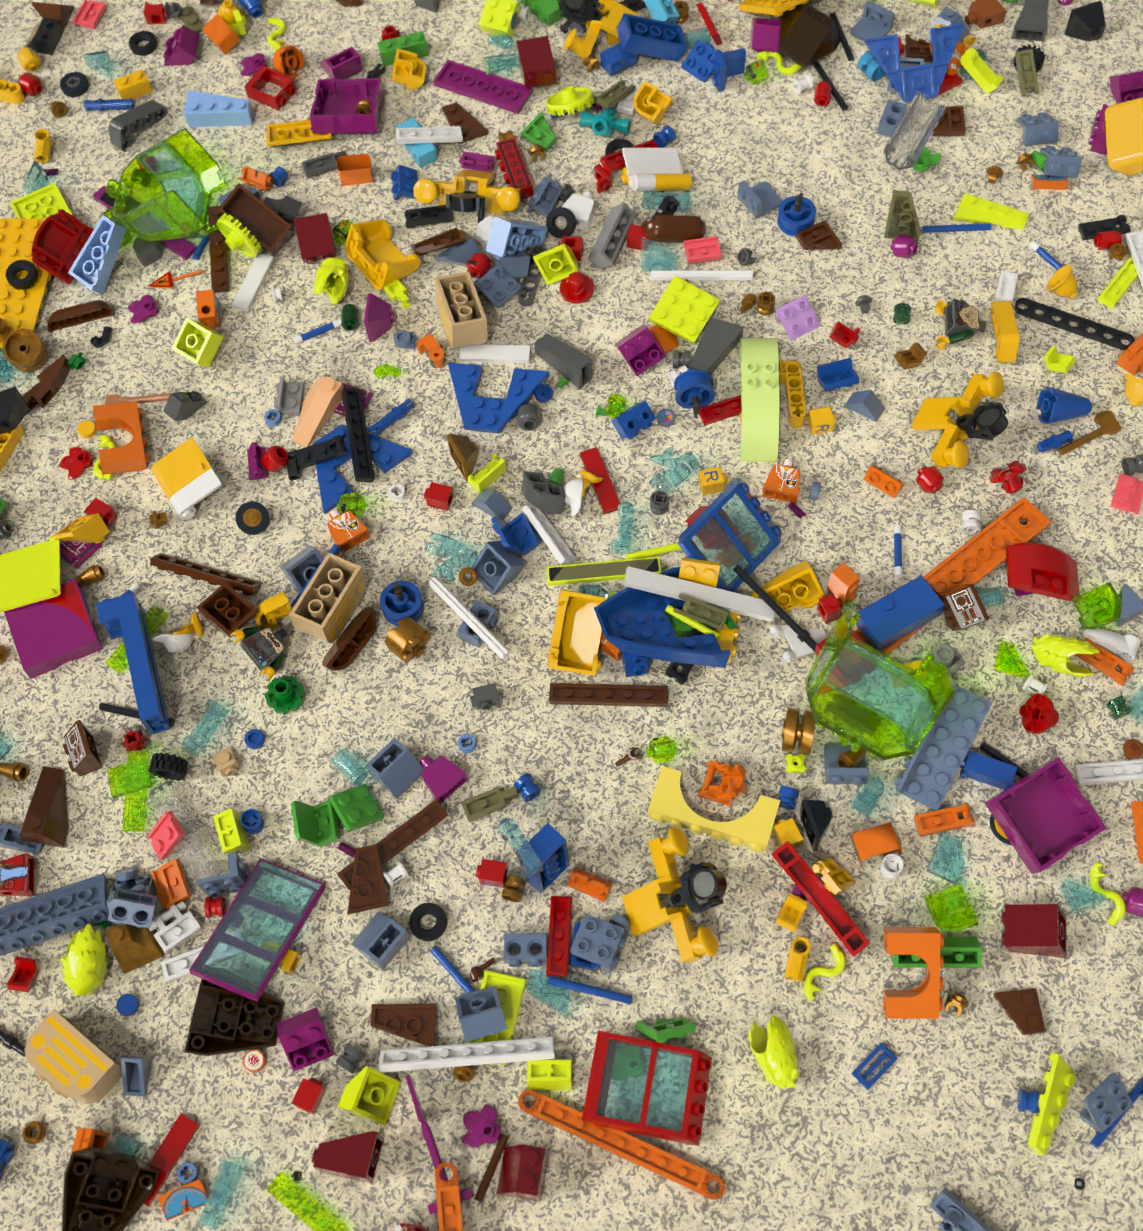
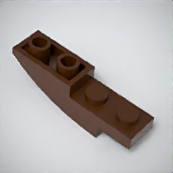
[22,355,71,413]

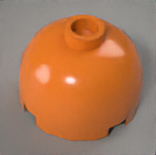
[272,45,304,78]

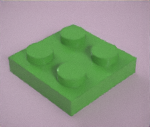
[329,784,384,832]

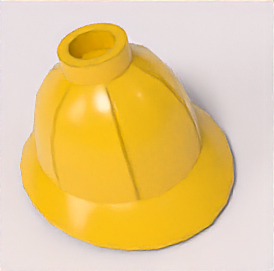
[218,0,246,25]
[1046,264,1079,299]
[1124,374,1143,407]

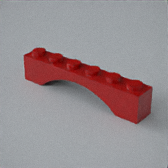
[771,841,871,957]

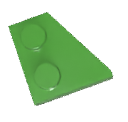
[521,112,556,152]
[636,1018,695,1043]

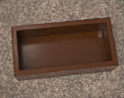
[218,183,295,256]

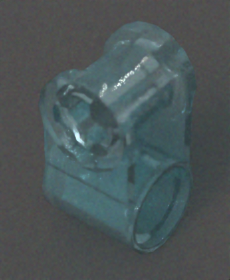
[850,778,884,819]

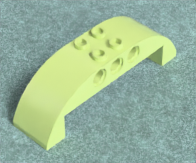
[740,338,779,462]

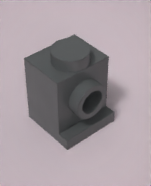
[470,683,501,710]

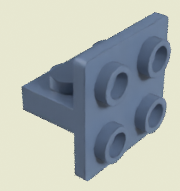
[526,173,563,218]

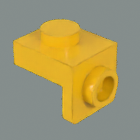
[775,894,808,932]

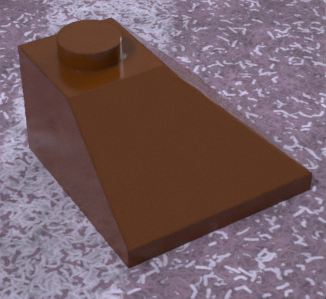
[31,1,74,27]

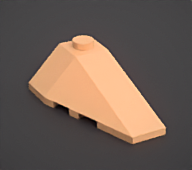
[292,376,344,448]

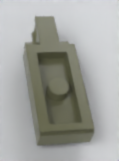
[461,786,519,822]

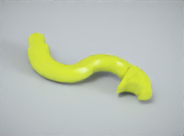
[268,17,286,50]
[756,50,803,75]
[93,435,116,481]
[1090,862,1126,926]
[804,943,846,1001]

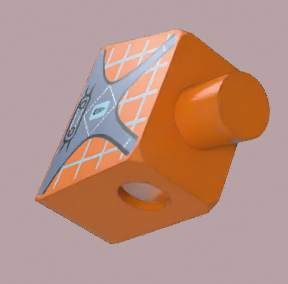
[196,290,221,331]

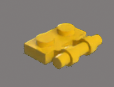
[812,857,856,895]

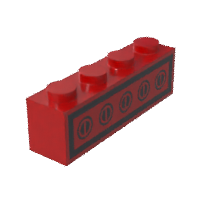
[494,138,534,200]

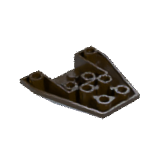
[778,4,841,68]
[184,966,284,1056]
[61,1147,160,1231]

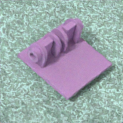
[775,295,821,341]

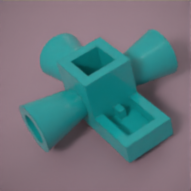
[580,107,631,137]

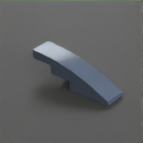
[0,824,43,855]

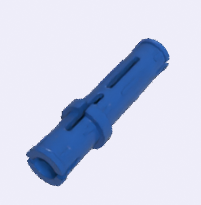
[84,98,134,112]
[368,399,414,438]

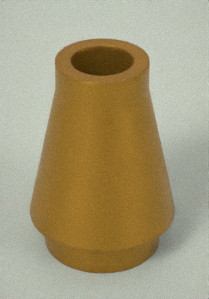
[75,564,105,587]
[837,744,867,768]
[0,762,29,782]

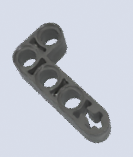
[109,100,167,152]

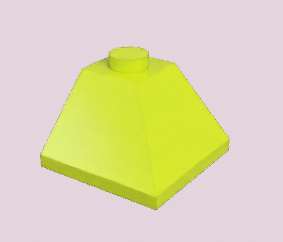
[533,243,579,285]
[338,1066,401,1125]

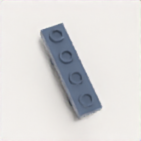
[930,1188,994,1231]

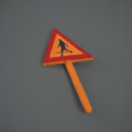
[147,270,203,289]

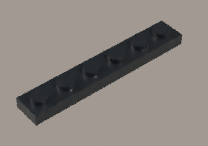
[341,388,375,483]

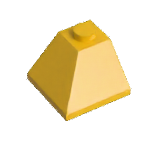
[52,513,110,544]

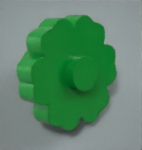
[265,675,306,715]

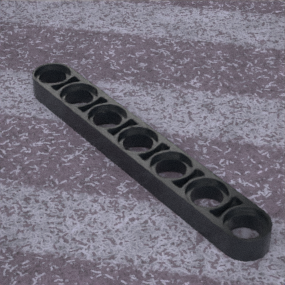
[1014,298,1135,351]

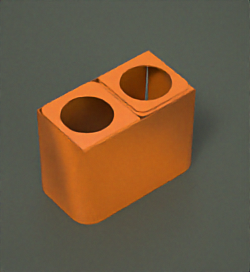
[202,14,240,55]
[337,154,373,186]
[851,822,902,867]

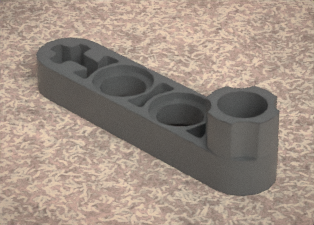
[518,244,546,307]

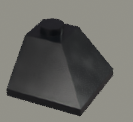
[1064,0,1106,42]
[0,386,29,434]
[799,800,833,851]

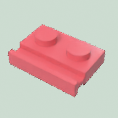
[73,0,107,29]
[683,236,722,264]
[1110,473,1143,515]
[147,811,185,860]

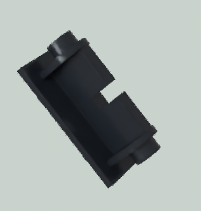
[651,195,680,220]

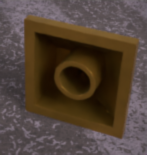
[446,434,478,481]
[105,924,164,974]

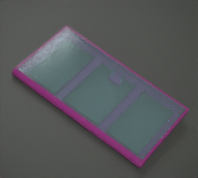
[189,858,326,1002]

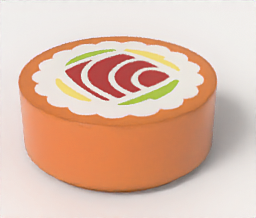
[243,1049,266,1073]

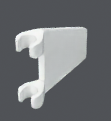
[768,625,827,664]

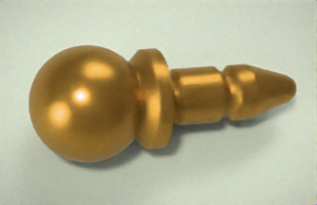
[739,293,757,314]

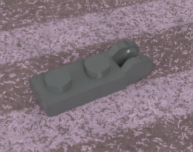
[302,151,347,178]

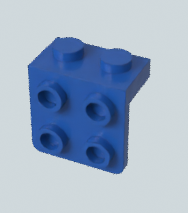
[681,40,723,82]
[712,48,746,92]
[491,513,541,556]

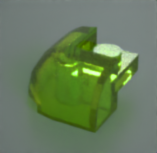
[1072,582,1122,629]
[923,883,979,932]

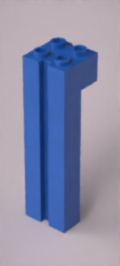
[96,593,171,735]

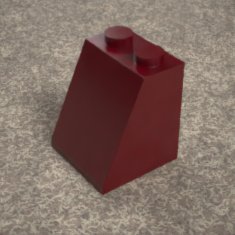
[516,36,557,88]
[293,213,337,264]
[1002,904,1067,958]
[312,1131,384,1184]
[496,1144,548,1202]

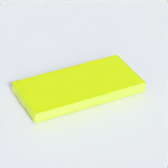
[466,970,527,1065]

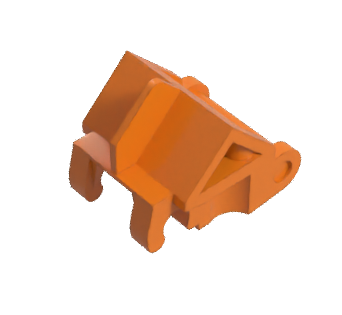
[698,760,748,807]

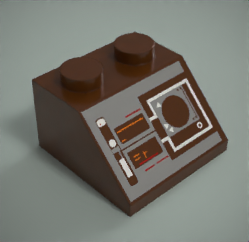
[937,583,989,631]
[63,720,103,776]

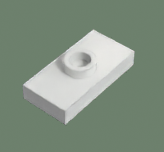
[994,270,1019,303]

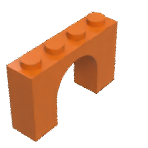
[93,401,149,475]
[883,927,944,1019]

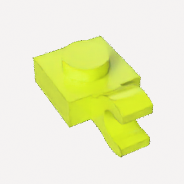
[383,279,411,309]

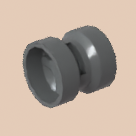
[673,351,691,369]
[1121,454,1143,476]
[650,491,669,515]
[335,1043,365,1074]

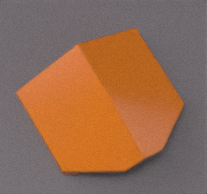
[649,325,679,354]

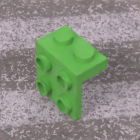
[291,800,341,847]

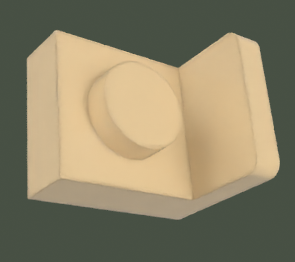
[212,747,241,777]

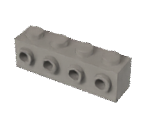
[588,202,636,269]

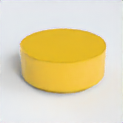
[77,420,97,439]

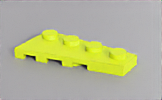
[953,193,1030,230]
[1028,1052,1076,1156]

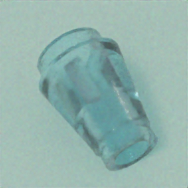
[488,34,512,50]

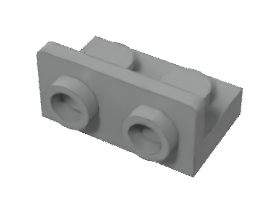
[274,377,304,415]

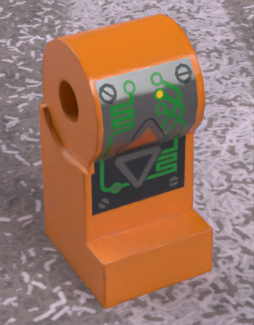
[416,334,445,368]

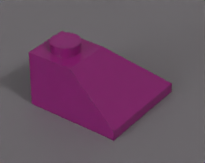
[364,293,396,342]

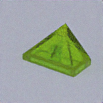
[994,641,1030,677]

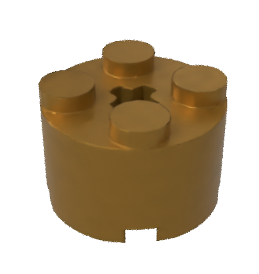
[385,617,431,663]

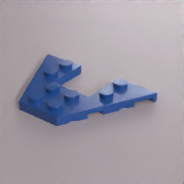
[864,23,964,102]
[448,363,550,434]
[312,424,413,514]

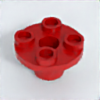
[560,272,594,304]
[989,460,1027,494]
[1019,693,1059,734]

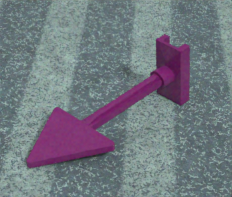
[405,1075,474,1215]

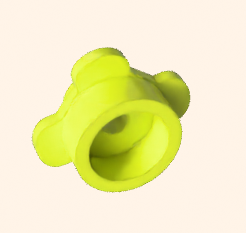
[785,754,806,773]

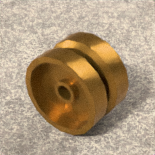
[2,328,48,373]
[781,708,816,755]

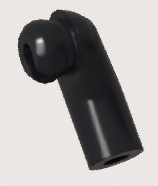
[90,326,112,348]

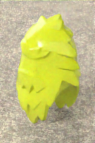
[314,257,348,305]
[1031,634,1100,677]
[61,924,109,997]
[749,1015,799,1089]

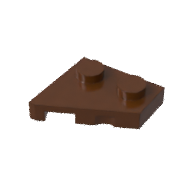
[905,34,933,62]
[933,106,966,136]
[795,220,842,250]
[993,988,1046,1035]

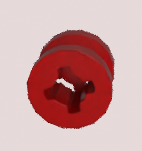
[204,896,226,918]

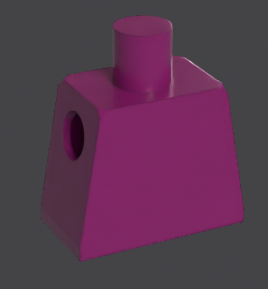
[420,755,468,804]

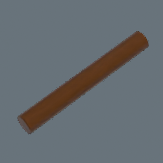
[474,1134,509,1203]

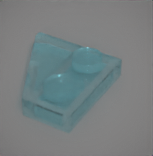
[641,237,676,271]
[527,969,572,1017]

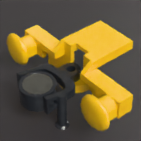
[558,0,640,60]
[413,169,521,226]
[911,371,1009,468]
[622,827,727,963]

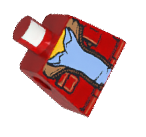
[0,853,34,896]

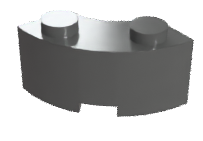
[263,196,302,224]
[521,471,565,514]

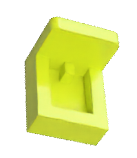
[228,10,247,37]
[1044,346,1076,374]

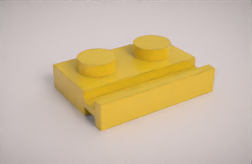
[678,557,720,588]

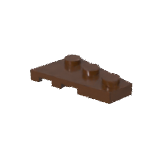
[442,102,488,144]
[410,228,467,256]
[347,844,389,915]
[371,1003,437,1047]

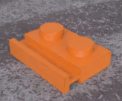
[151,859,192,910]

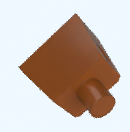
[965,0,1007,29]

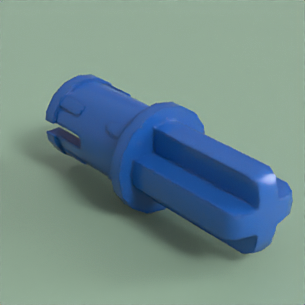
[1037,430,1073,452]

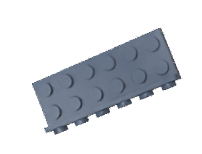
[894,681,992,811]
[0,873,109,956]

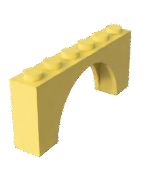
[648,766,780,852]

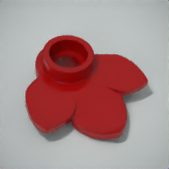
[59,447,93,480]

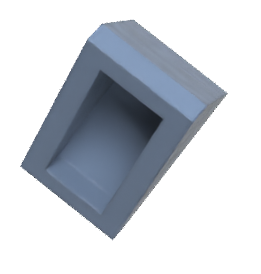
[844,390,885,422]
[471,489,512,520]
[1116,584,1143,627]
[120,1056,152,1097]

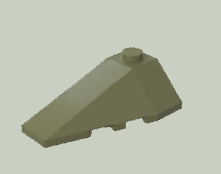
[884,190,921,242]

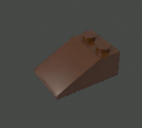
[197,582,259,638]

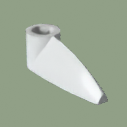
[1083,629,1141,661]

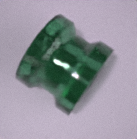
[893,303,912,325]
[1106,696,1132,720]

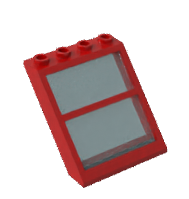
[582,1031,712,1146]

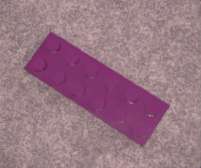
[433,60,533,114]

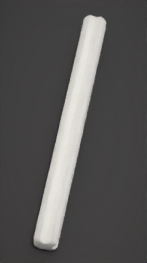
[651,270,753,281]
[429,577,509,659]

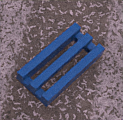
[851,1042,898,1091]

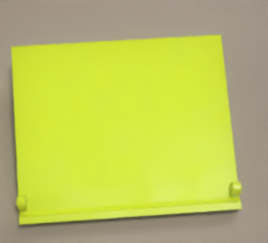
[0,536,61,613]

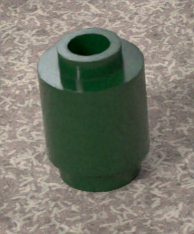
[341,304,359,331]

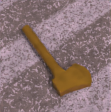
[1058,411,1122,455]

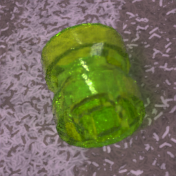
[605,394,626,418]

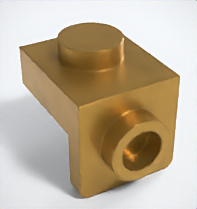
[894,342,927,369]

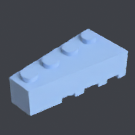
[184,90,253,127]
[68,215,126,295]
[486,217,548,257]

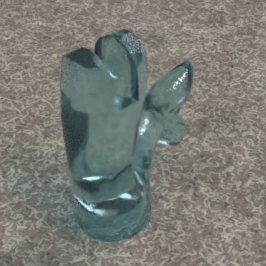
[649,447,700,493]
[424,532,478,582]

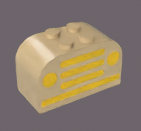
[435,271,487,349]
[289,552,366,643]
[25,1009,122,1104]

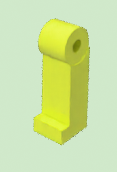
[960,48,1004,94]

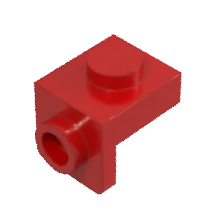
[594,164,612,194]
[829,321,860,348]
[7,956,39,993]

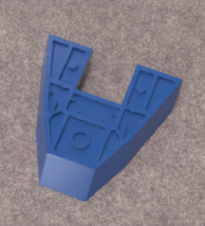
[594,567,731,668]

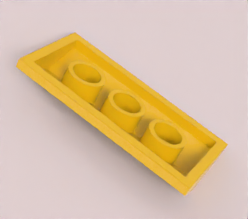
[266,120,333,147]

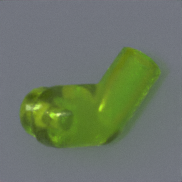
[374,364,401,378]

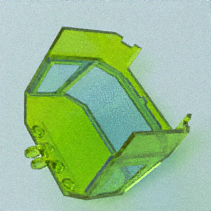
[105,128,227,243]
[805,611,957,760]

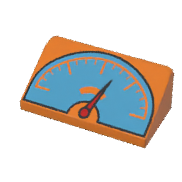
[1031,174,1069,190]
[158,1179,210,1221]

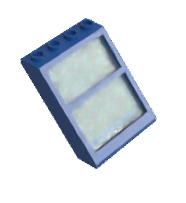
[678,478,782,592]

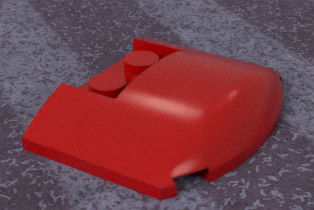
[31,209,93,285]
[1006,542,1080,603]

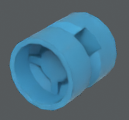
[857,51,885,82]

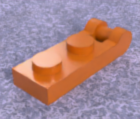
[1075,638,1134,685]
[914,804,976,837]

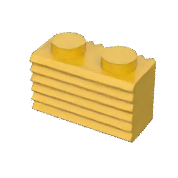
[113,69,153,99]

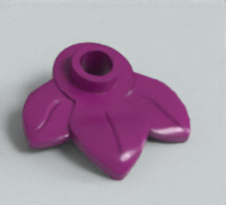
[240,53,267,76]
[128,295,159,323]
[461,1104,501,1148]

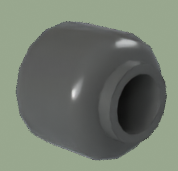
[517,404,541,431]

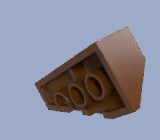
[21,766,68,848]

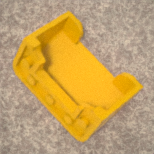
[1105,97,1143,176]
[345,219,421,290]
[547,589,609,676]

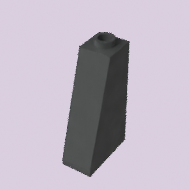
[1012,0,1048,42]
[689,317,744,375]
[534,333,592,389]

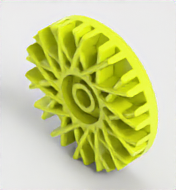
[546,86,595,116]
[217,213,262,258]

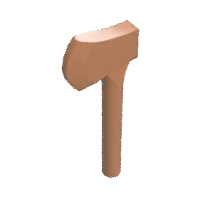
[105,393,170,404]

